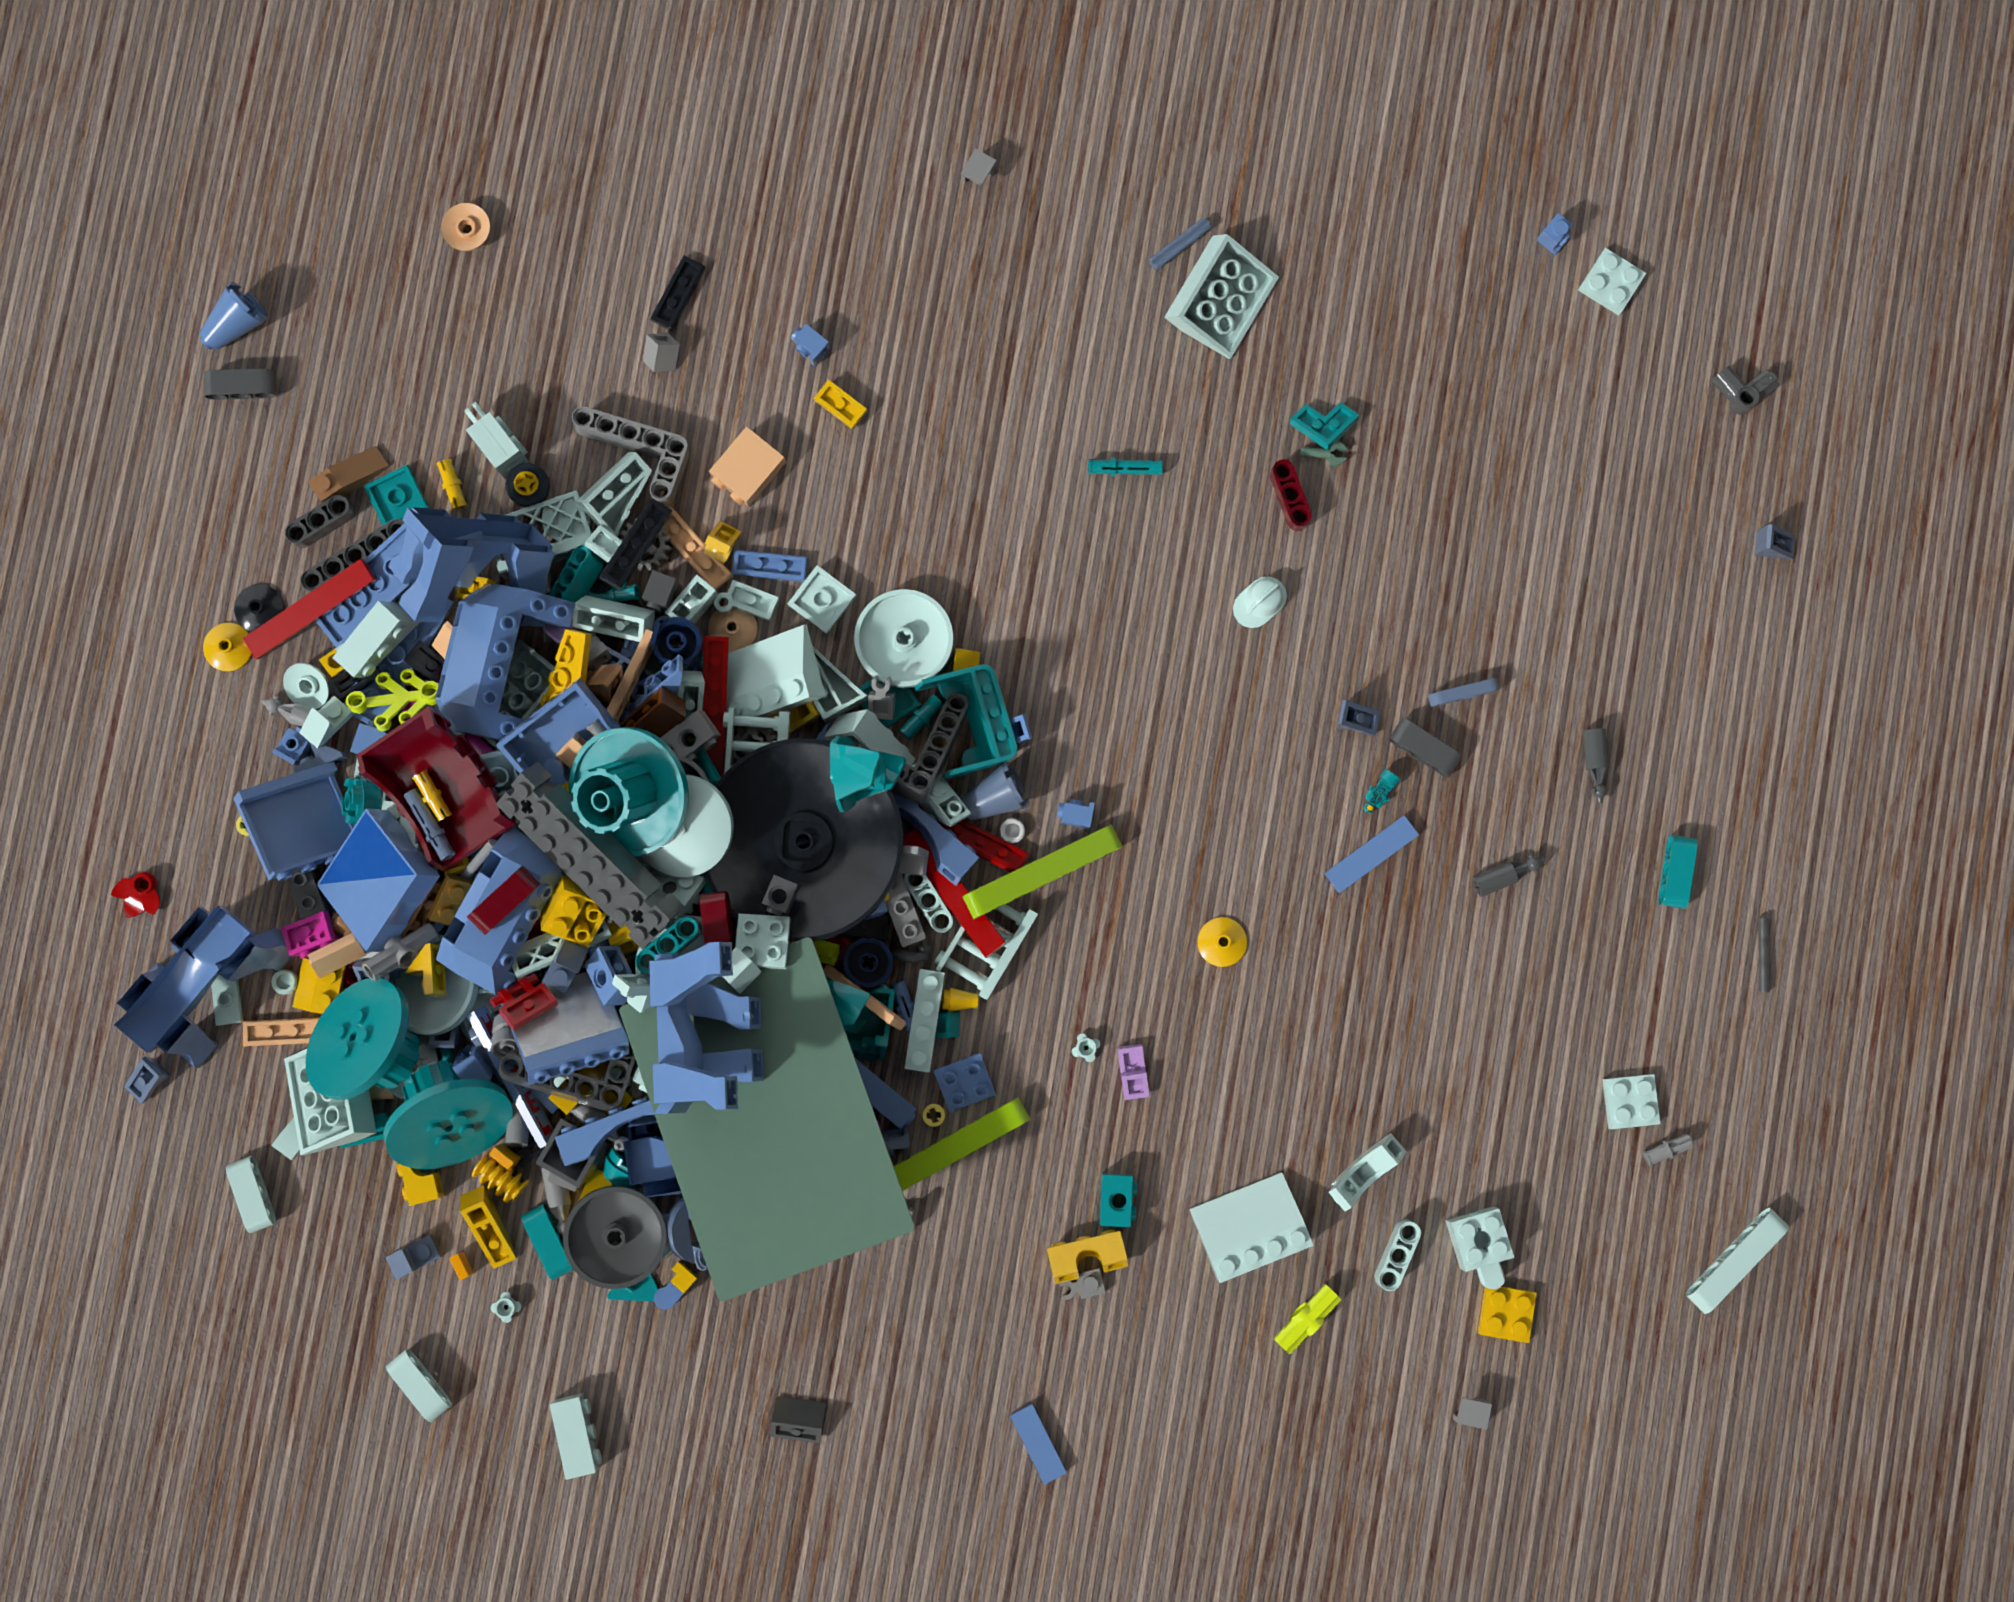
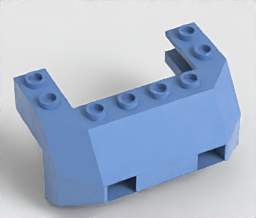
[435,584,576,741]
[436,825,567,995]

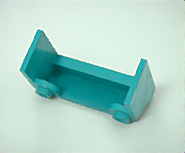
[914,664,1017,780]

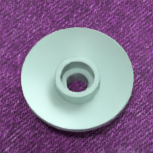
[283,663,330,709]

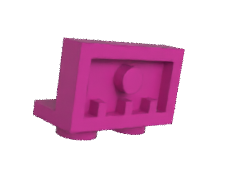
[281,911,341,959]

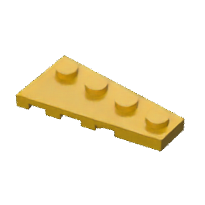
[540,629,592,706]

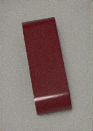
[1270,459,1312,531]
[466,865,540,935]
[700,891,736,951]

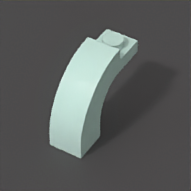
[1329,1133,1407,1211]

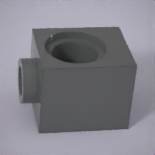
[762,875,800,916]

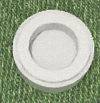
[1000,818,1025,843]

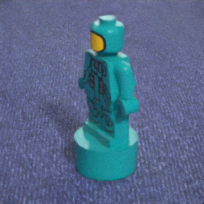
[1363,768,1401,814]

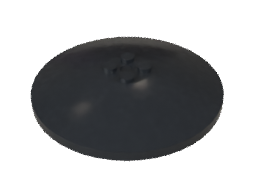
[704,738,904,942]

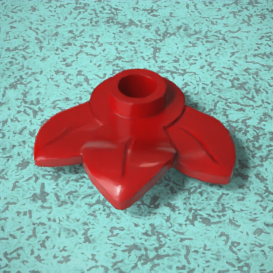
[111,872,160,918]

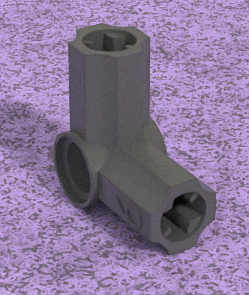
[1711,366,1779,415]

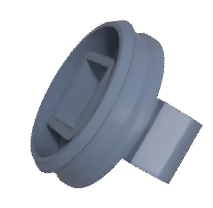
[665,1198,708,1271]

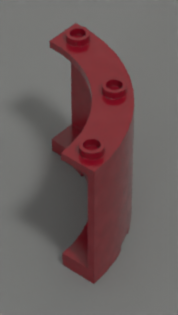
[357,706,516,872]

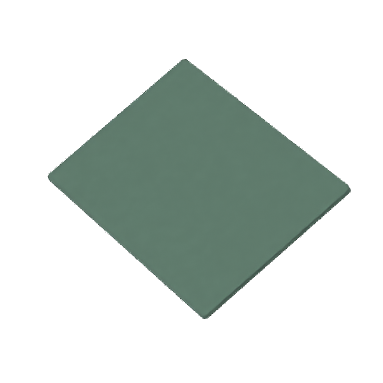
[619,937,915,1301]

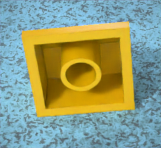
[293,958,348,1014]

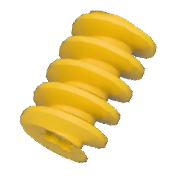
[472,1151,530,1203]

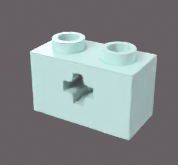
[665,575,718,624]

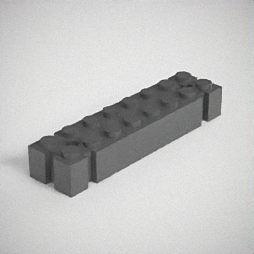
[496,762,685,950]

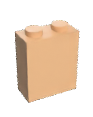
[709,426,786,507]

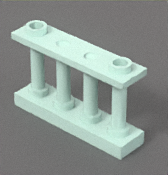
[723,707,790,774]
[934,886,1038,1000]

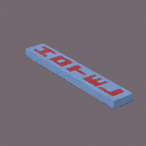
[467,1005,554,1148]

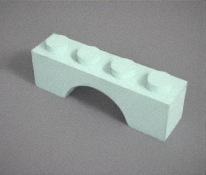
[905,969,945,1072]

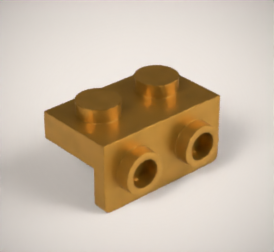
[428,873,475,925]

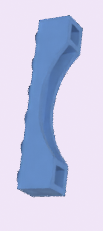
[892,793,979,886]
[555,1097,655,1166]

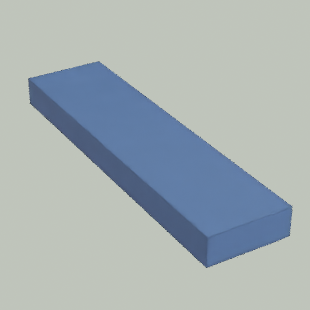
[1324,815,1419,893]

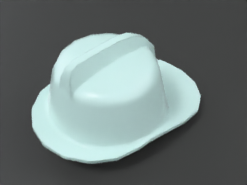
[1233,576,1287,628]

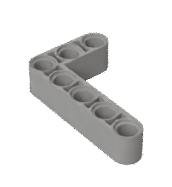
[572,406,690,507]

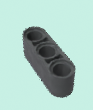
[204,369,276,400]
[285,495,356,548]
[1389,718,1462,778]

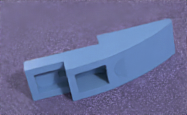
[618,655,683,724]

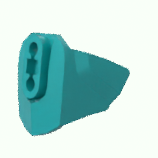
[830,736,906,812]
[824,972,873,1036]

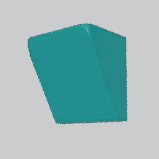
[935,1012,960,1038]

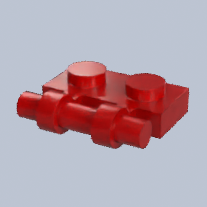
[489,973,558,1031]

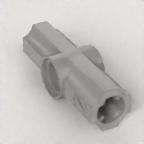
[362,923,440,981]

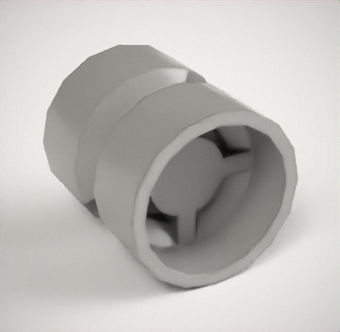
[491,1014,521,1059]

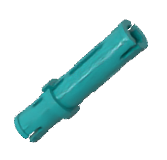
[1088,457,1162,477]

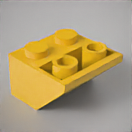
[540,874,607,947]

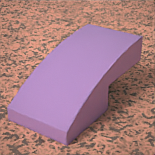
[1117,1044,1150,1100]

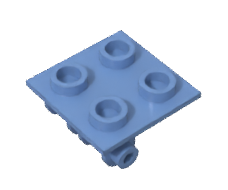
[933,1053,996,1113]

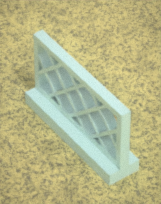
[495,490,592,580]

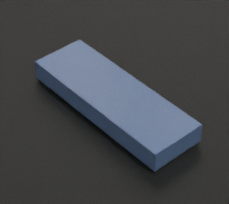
[732,550,808,582]
[1010,1403,1067,1485]

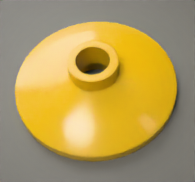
[203,623,252,672]
[1197,917,1247,967]

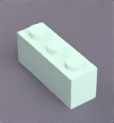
[572,595,655,642]
[549,1393,602,1480]

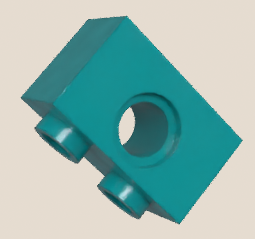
[1099,1173,1137,1227]

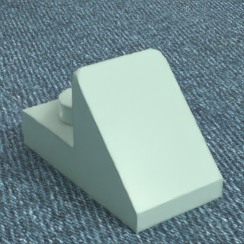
[299,696,354,750]
[612,974,651,1013]

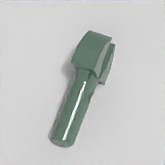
[1300,441,1347,467]

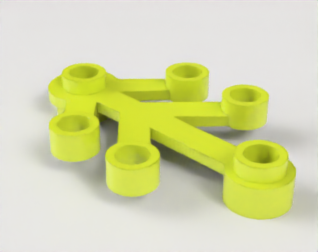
[346,669,439,732]

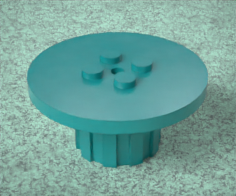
[569,727,689,856]
[306,978,421,1100]
[383,1061,513,1169]

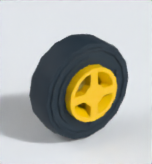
[505,463,550,507]

